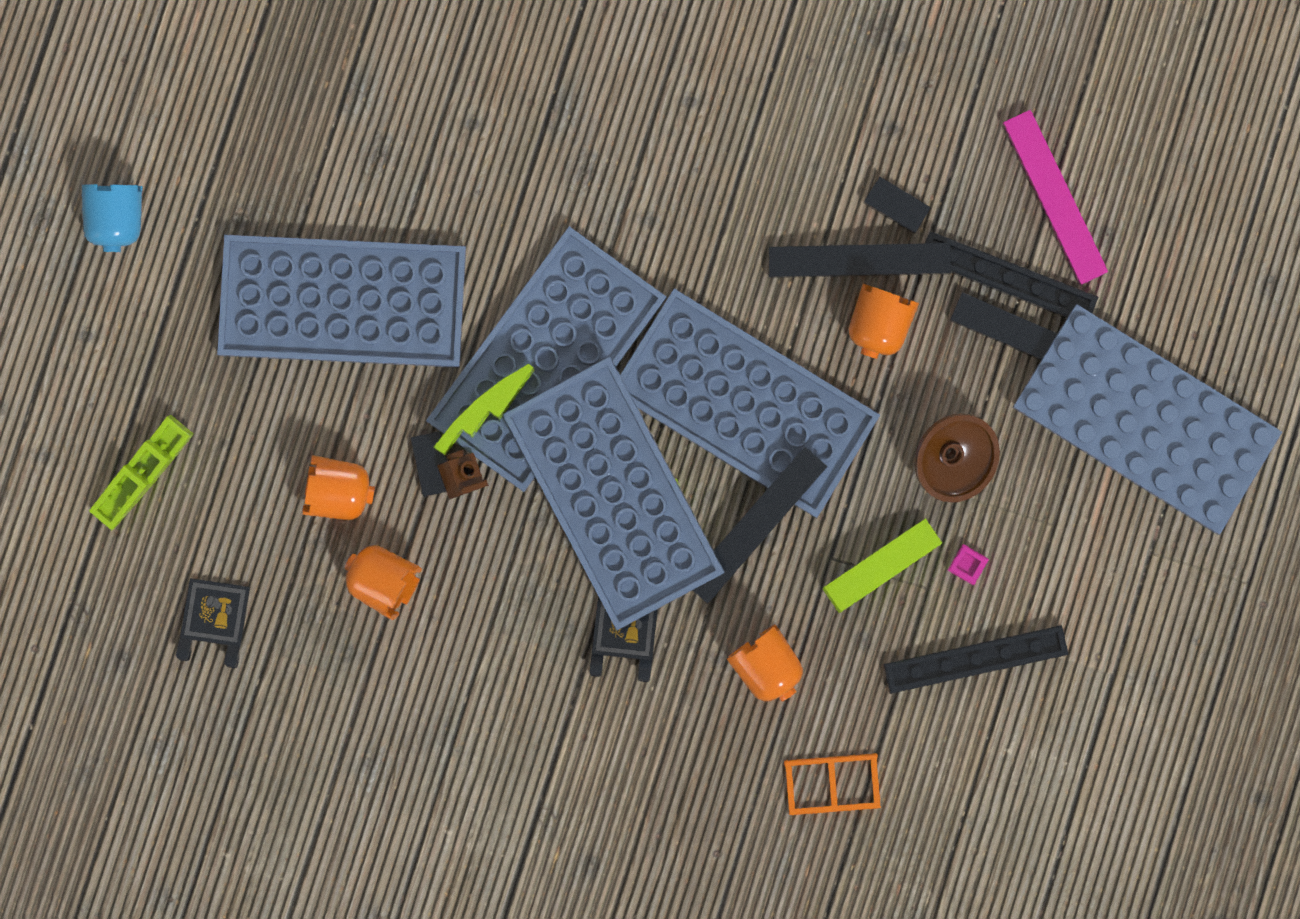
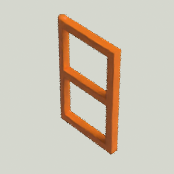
[784,753,881,815]

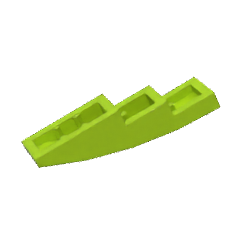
[434,364,535,456]
[89,415,194,531]
[822,518,943,613]

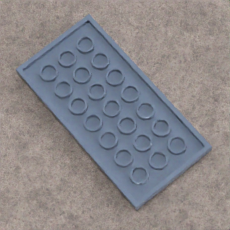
[426,226,667,492]
[217,235,466,368]
[621,289,880,519]
[1012,304,1282,535]
[503,357,725,630]

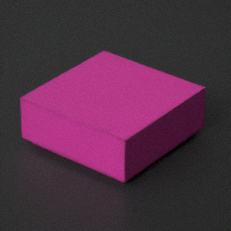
[947,544,989,586]

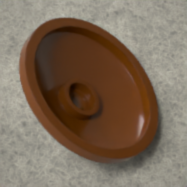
[914,413,1000,502]

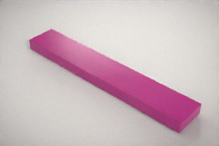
[1003,110,1108,285]

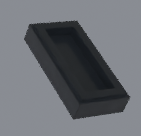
[864,177,931,234]
[411,431,447,497]

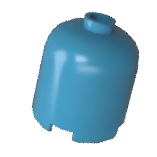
[82,184,143,252]

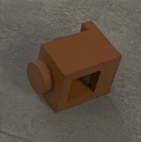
[437,450,489,499]

